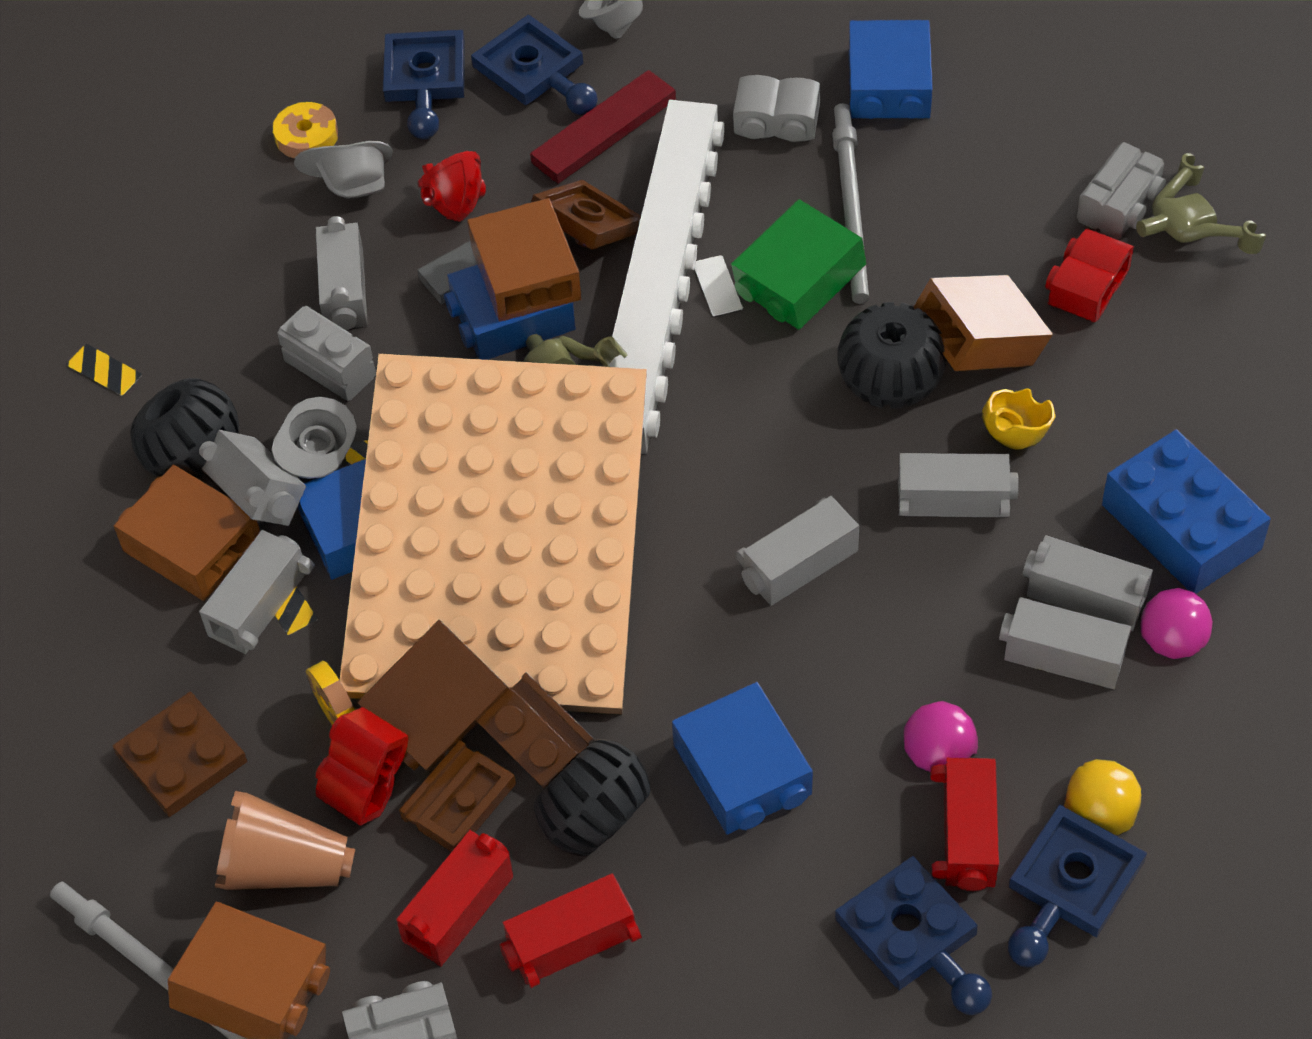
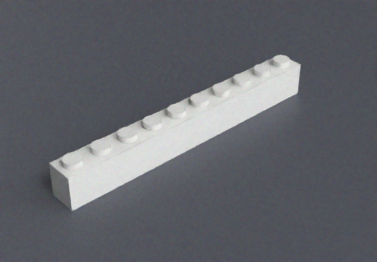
[610,100,724,454]

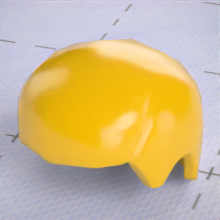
[982,388,1056,450]
[1064,759,1142,836]

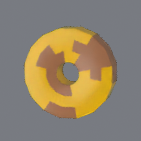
[273,102,338,158]
[306,661,355,725]

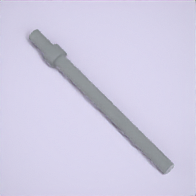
[832,103,869,304]
[50,882,247,1039]

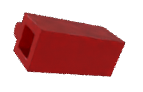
[930,757,999,891]
[396,830,513,967]
[499,873,642,988]

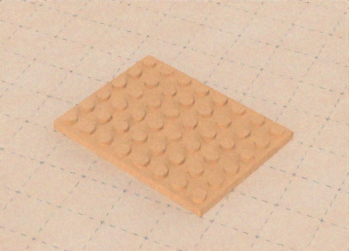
[340,354,647,715]

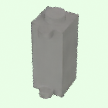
[316,216,368,330]
[199,430,306,526]
[898,453,1018,517]
[735,496,859,606]
[199,530,315,654]
[1023,535,1153,631]
[999,597,1132,690]

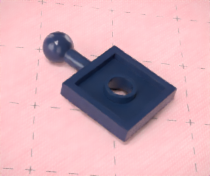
[471,14,598,115]
[383,30,465,140]
[1008,804,1147,967]
[835,856,992,1015]

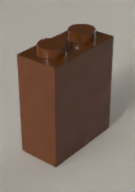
[357,619,509,771]

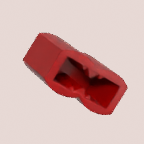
[1045,229,1134,322]
[316,707,409,826]

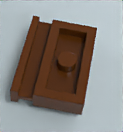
[477,672,594,789]
[399,740,516,852]

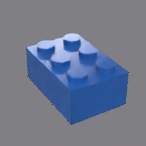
[1102,429,1271,594]

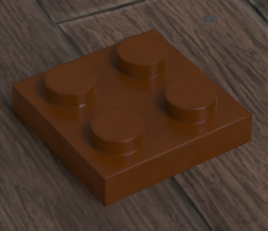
[531,180,641,249]
[112,691,248,818]

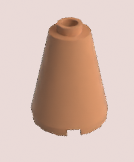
[215,791,355,890]

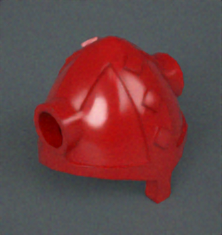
[417,151,486,222]

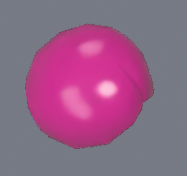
[1141,588,1213,659]
[903,701,978,772]

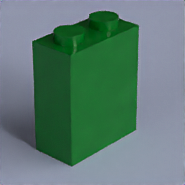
[731,199,867,330]

